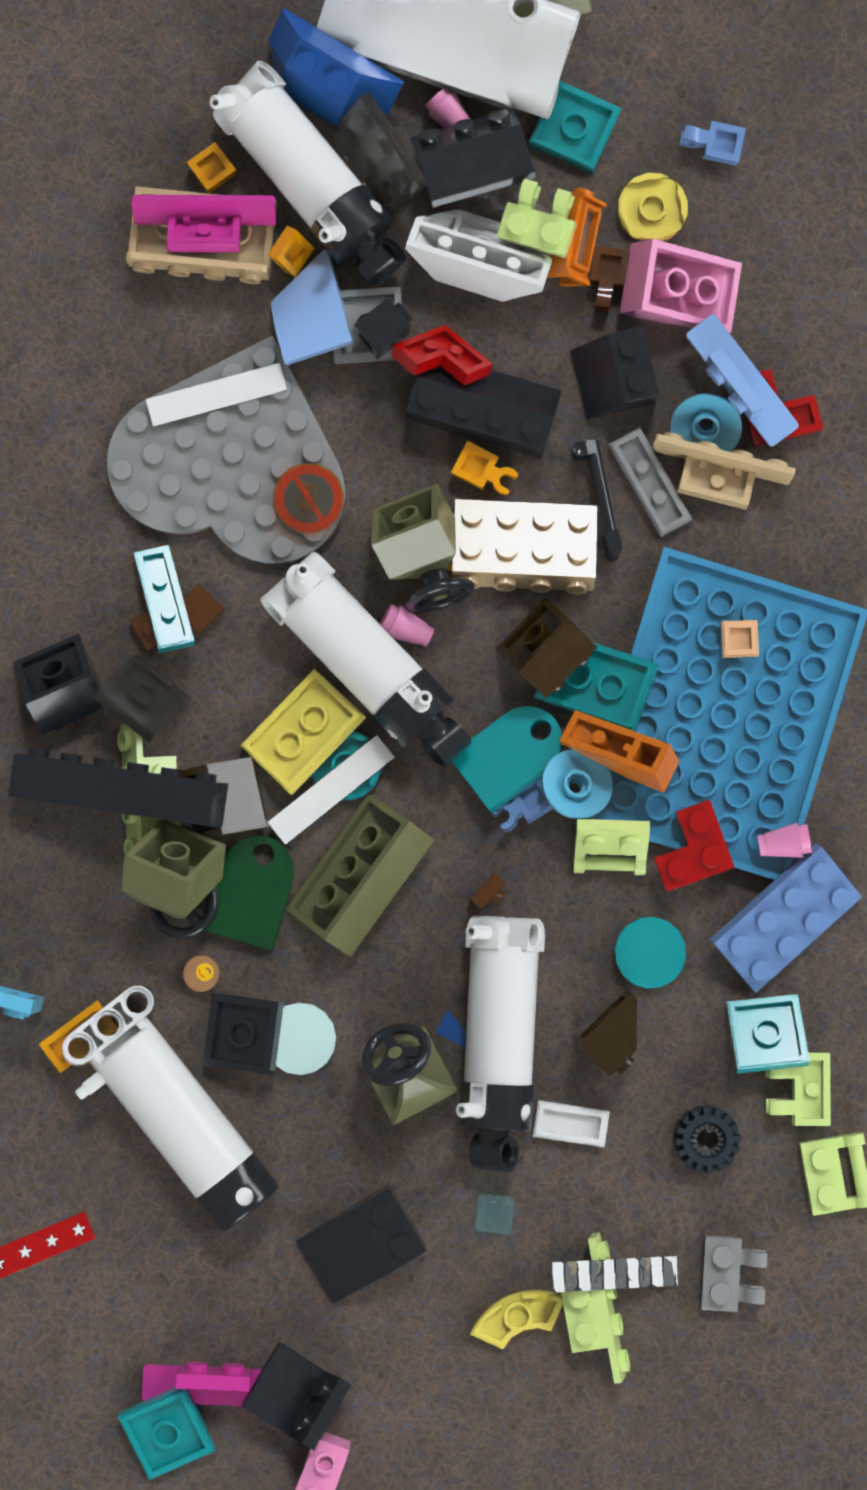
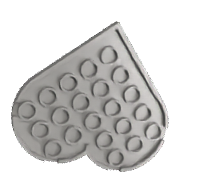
[107,335,345,565]

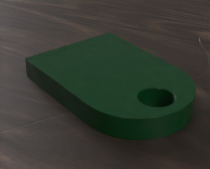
[204,835,295,950]

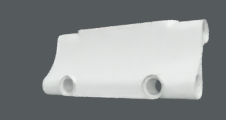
[317,0,581,119]

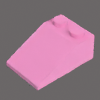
[620,239,742,333]

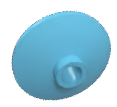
[670,393,742,452]
[542,749,613,819]

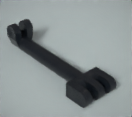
[571,440,623,562]

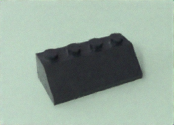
[406,366,562,459]

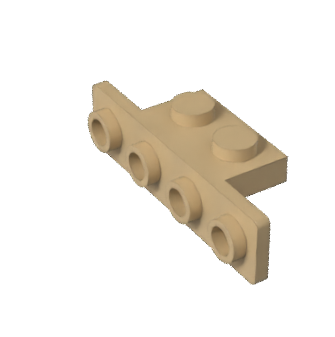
[652,432,796,510]

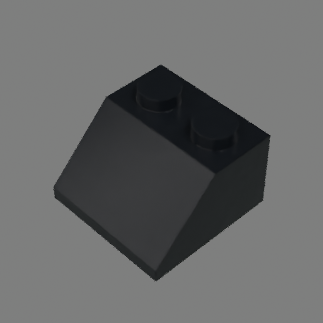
[570,326,660,419]
[13,634,108,734]

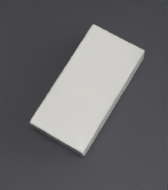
[532,1100,610,1147]

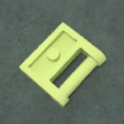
[573,819,650,875]
[799,1132,867,1216]

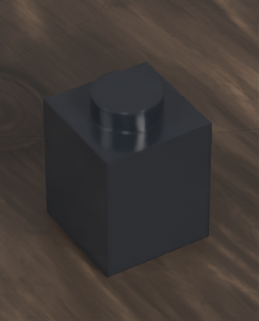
[354,298,411,360]

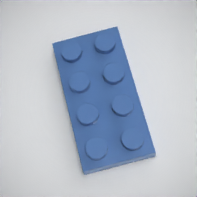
[709,843,862,993]

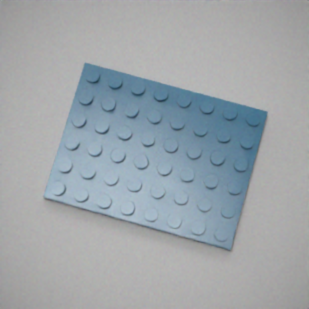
[587,547,867,880]

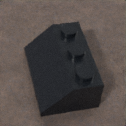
[411,108,536,207]

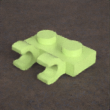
[497,179,577,259]
[765,1052,831,1126]

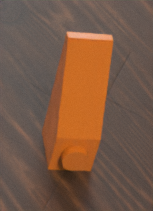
[559,710,679,793]

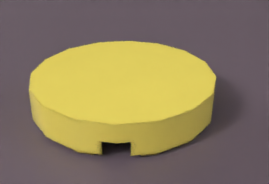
[617,173,688,242]

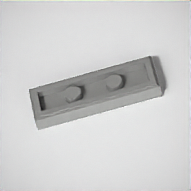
[608,427,692,538]

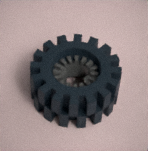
[673,1105,741,1173]

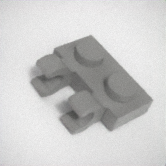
[701,1235,768,1312]

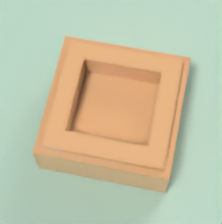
[720,620,759,658]

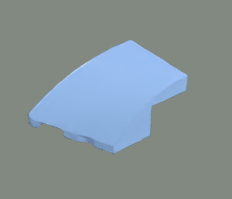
[271,250,354,365]

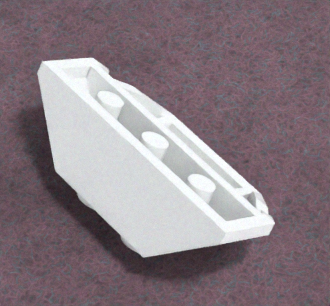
[405,209,552,302]

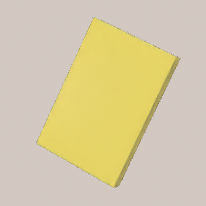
[240,669,366,795]

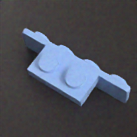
[686,314,799,447]

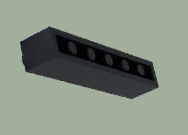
[8,748,229,827]

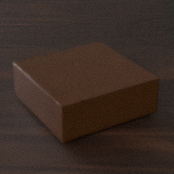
[183,584,225,635]

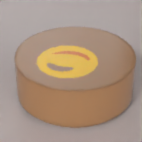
[183,955,220,992]

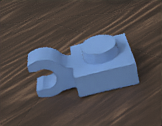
[679,121,746,166]

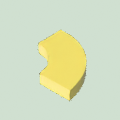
[470,1290,563,1349]

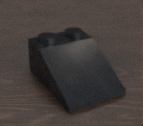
[297,1183,427,1303]

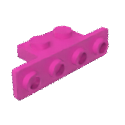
[131,194,277,252]
[142,1361,262,1406]

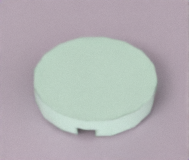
[276,1003,336,1075]

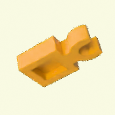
[451,441,518,496]

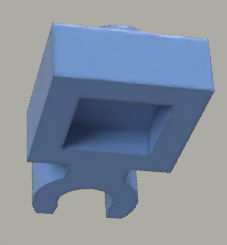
[492,778,553,833]

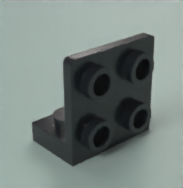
[242,1342,351,1450]

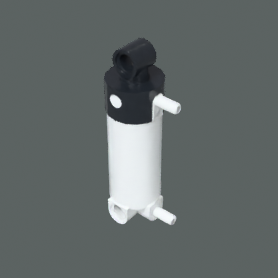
[209,61,406,286]
[260,552,471,768]
[456,915,545,1172]

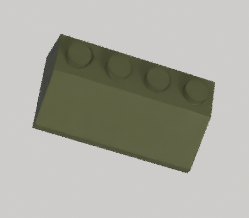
[285,794,434,957]

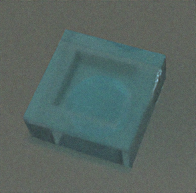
[475,1193,515,1235]

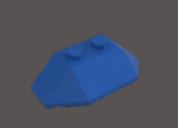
[268,8,404,129]

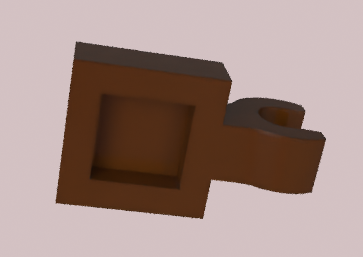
[589,245,630,313]

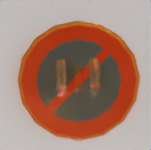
[273,463,344,534]

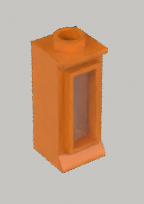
[545,188,607,287]

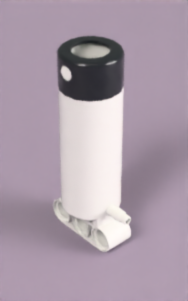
[62,986,278,1231]

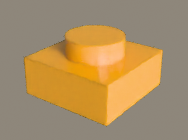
[187,142,237,194]
[268,226,315,277]

